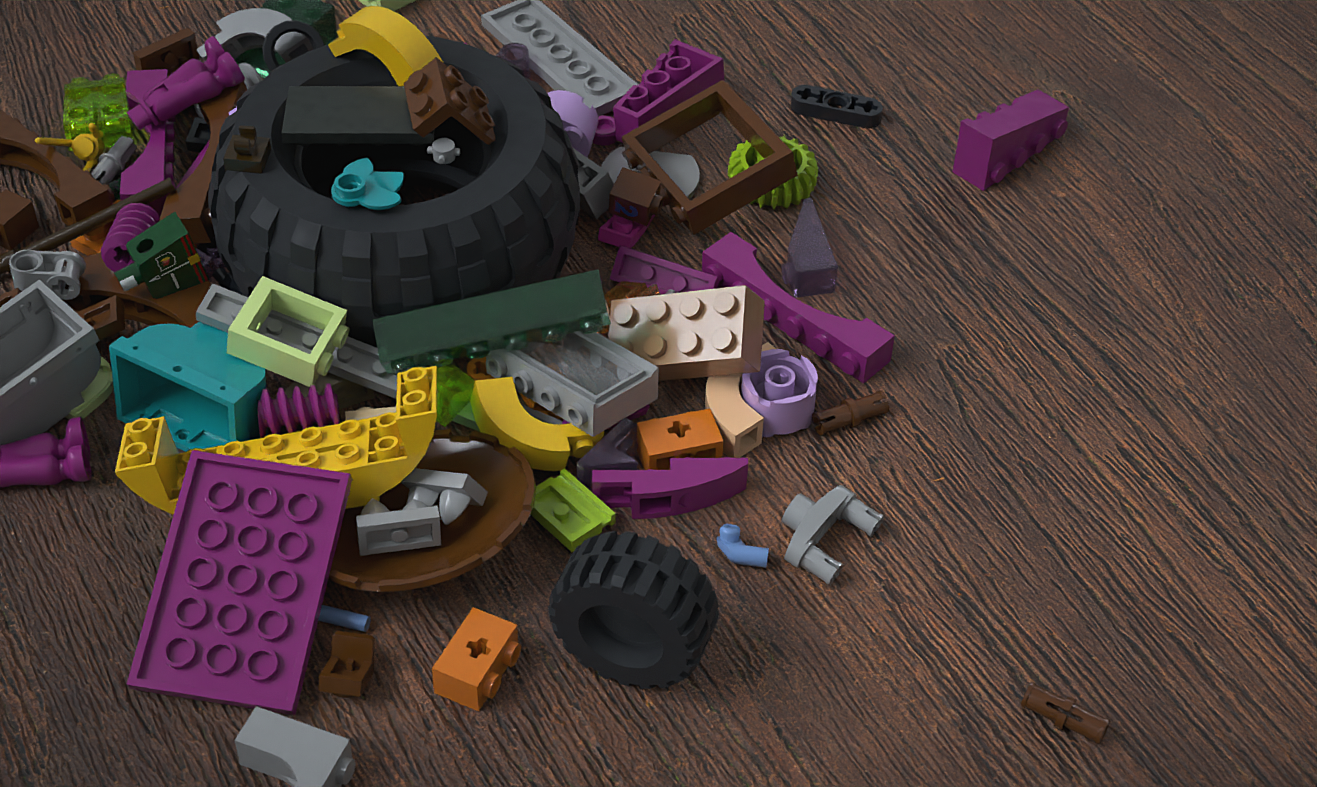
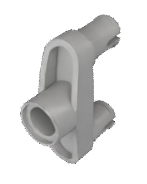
[781,485,884,586]

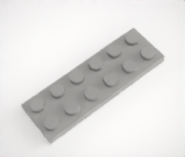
[481,0,638,116]

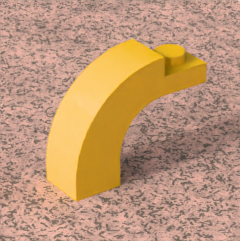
[328,6,443,86]
[470,377,604,471]

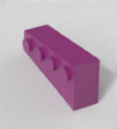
[613,39,725,143]
[953,90,1069,191]

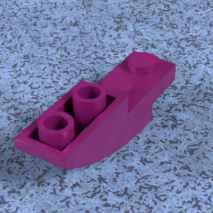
[592,457,748,519]

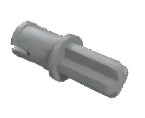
[91,136,137,185]

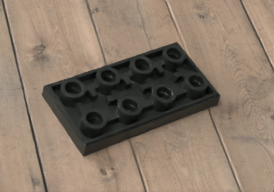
[282,86,435,146]

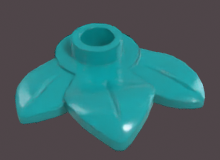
[331,158,404,210]

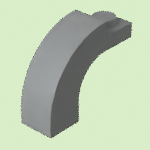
[196,8,313,63]

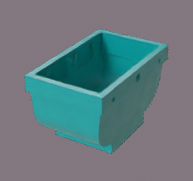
[109,322,268,452]

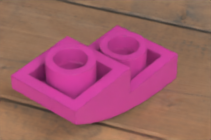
[598,215,655,248]

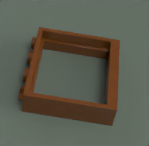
[621,80,798,235]

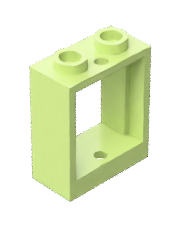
[227,276,350,387]

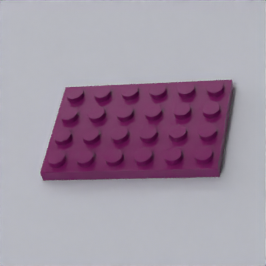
[126,450,353,715]

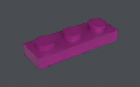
[610,246,721,295]

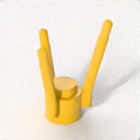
[35,123,104,172]

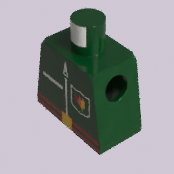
[114,212,210,299]

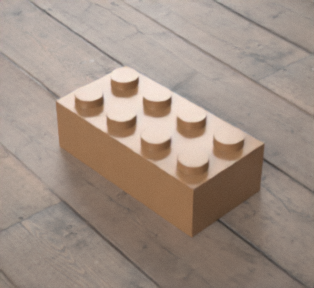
[605,285,765,381]

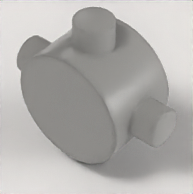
[427,138,460,164]

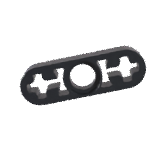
[790,85,883,128]

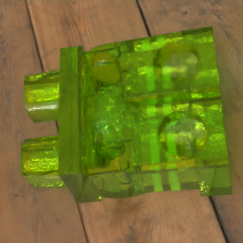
[63,73,134,152]

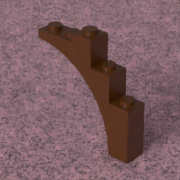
[62,252,211,328]

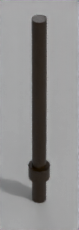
[0,177,176,275]

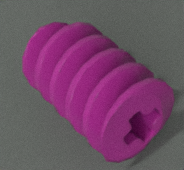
[101,203,160,272]
[258,383,340,438]

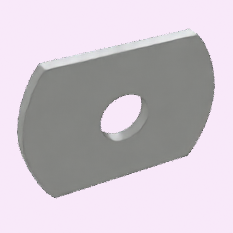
[601,147,700,199]

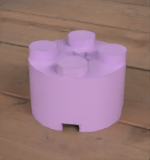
[547,90,599,157]
[741,349,818,437]

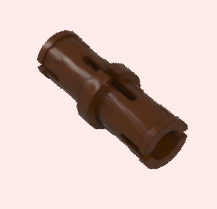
[812,390,889,435]
[1021,682,1111,745]

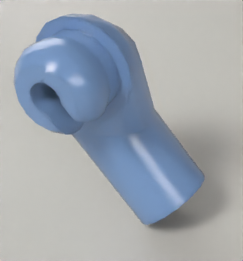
[717,524,769,568]

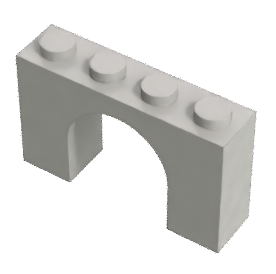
[234,706,356,787]

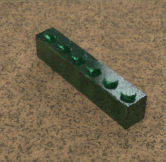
[373,270,611,375]

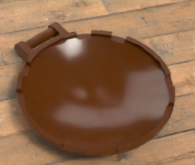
[329,429,536,592]

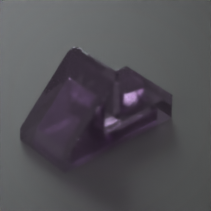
[577,418,638,491]

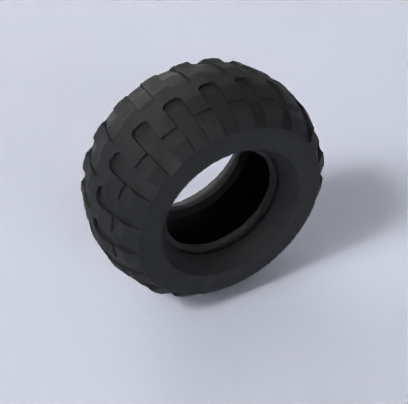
[208,36,580,362]

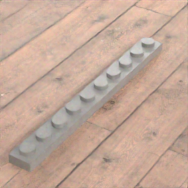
[196,284,562,432]

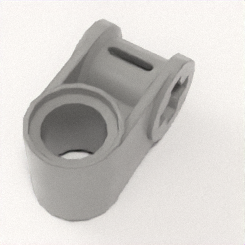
[9,250,86,300]

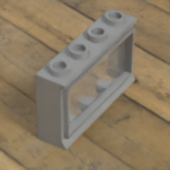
[486,316,659,437]

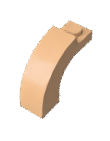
[705,342,776,458]

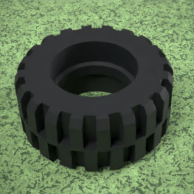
[548,531,719,689]

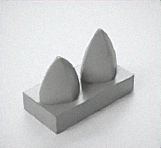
[401,468,488,525]
[356,498,441,556]

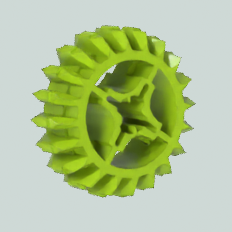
[728,135,818,209]

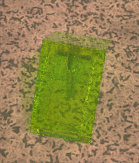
[436,364,475,427]

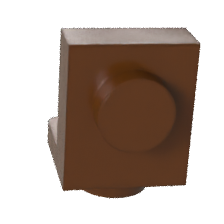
[319,631,375,698]

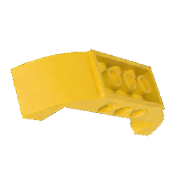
[115,366,437,515]

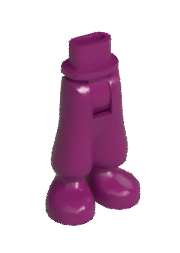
[127,36,245,130]
[0,416,92,488]

